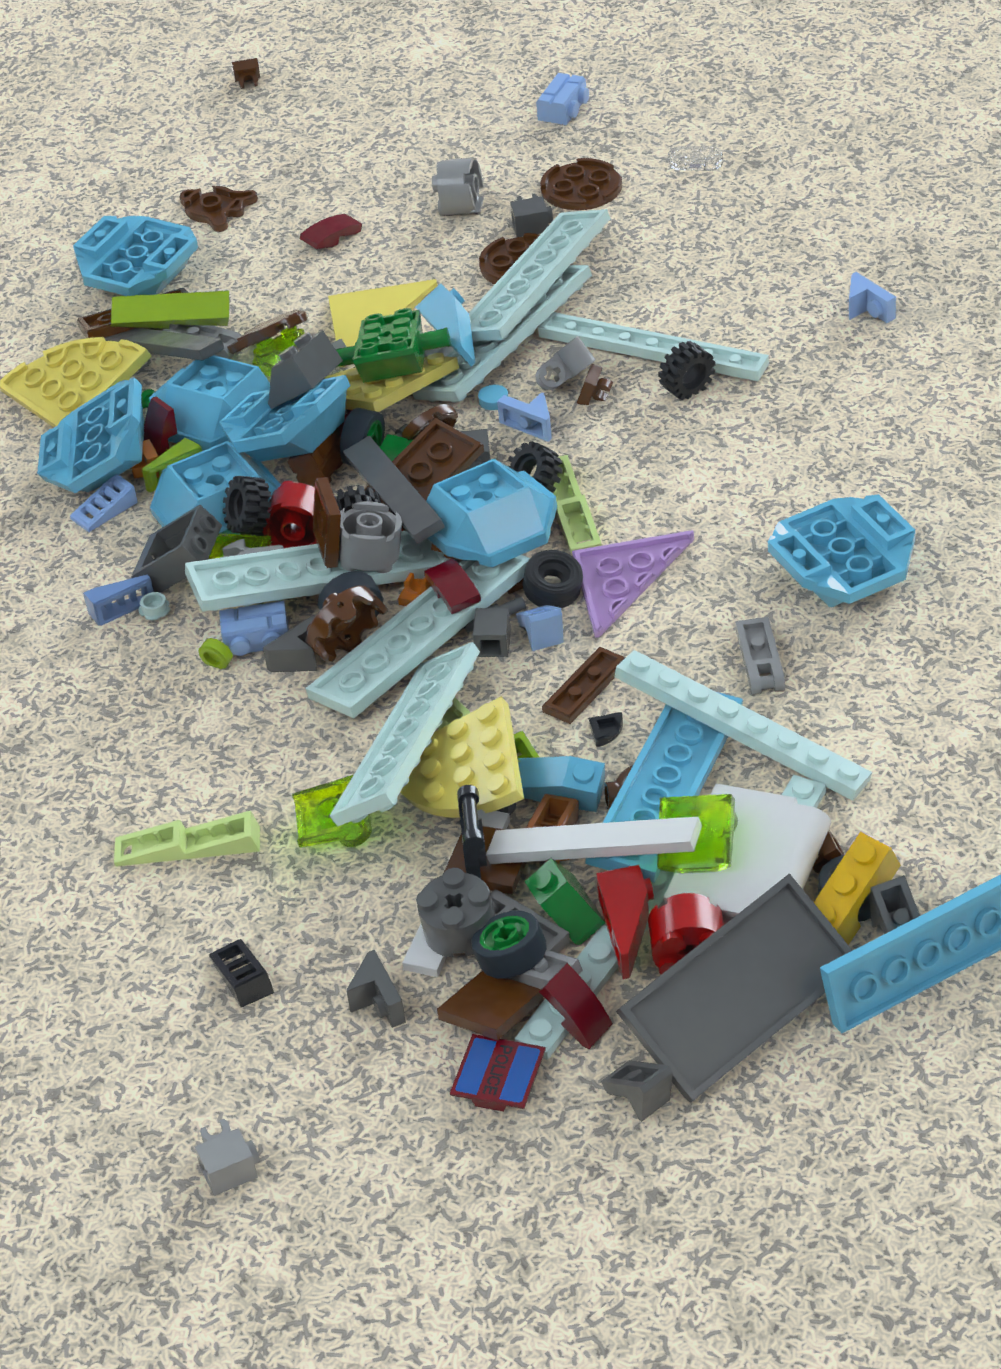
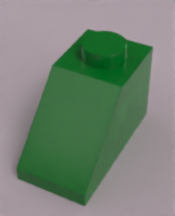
[524,858,605,946]

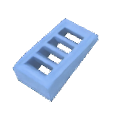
[70,474,138,532]

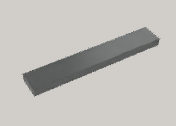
[104,328,224,361]
[343,436,445,544]

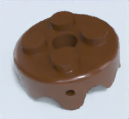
[307,586,388,662]

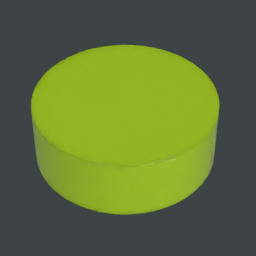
[198,638,233,669]

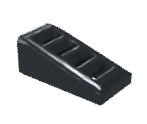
[209,939,274,1008]

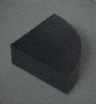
[588,712,623,748]

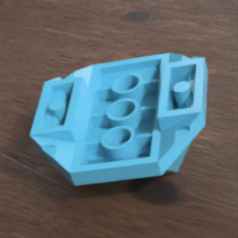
[73,216,198,296]
[149,355,270,451]
[219,375,350,462]
[37,377,144,493]
[150,440,281,544]
[426,459,557,568]
[768,494,915,607]

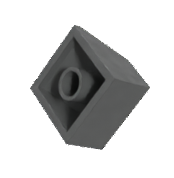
[268,330,343,409]

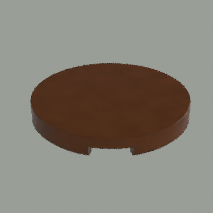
[540,158,622,210]
[479,233,540,284]

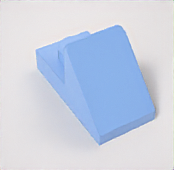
[849,272,896,323]
[497,392,552,442]
[516,605,564,651]

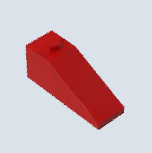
[596,865,654,979]

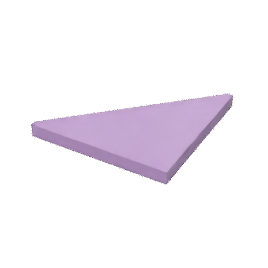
[572,530,694,638]

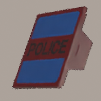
[450,1034,546,1112]

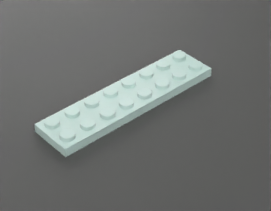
[469,209,611,343]
[413,265,592,403]
[185,531,449,612]
[305,555,530,718]
[330,642,480,826]

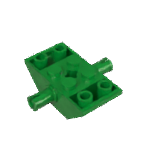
[336,308,451,383]

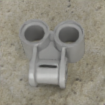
[535,336,596,390]

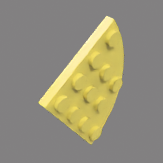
[0,337,152,427]
[325,352,459,412]
[400,696,524,818]

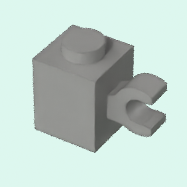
[194,1119,260,1196]

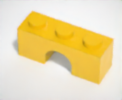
[814,832,901,945]

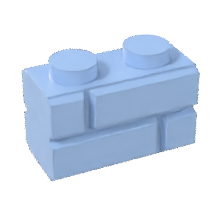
[536,73,589,125]
[219,601,289,656]

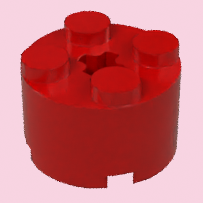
[263,480,317,548]
[648,893,724,975]

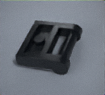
[457,785,487,879]

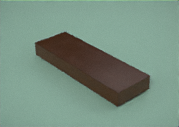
[542,647,626,724]

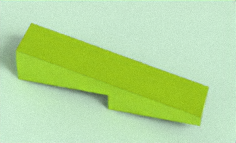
[111,290,229,329]

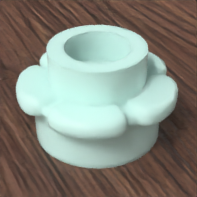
[139,592,170,620]

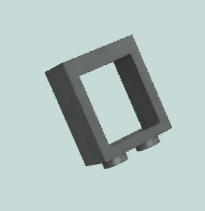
[131,505,222,593]

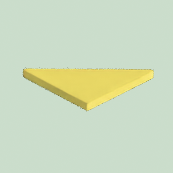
[328,279,437,367]

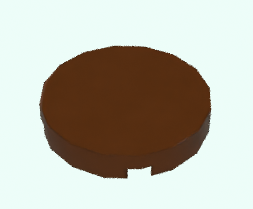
[401,404,458,440]

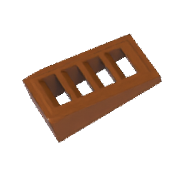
[526,794,579,828]

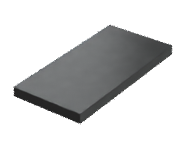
[616,873,853,1103]

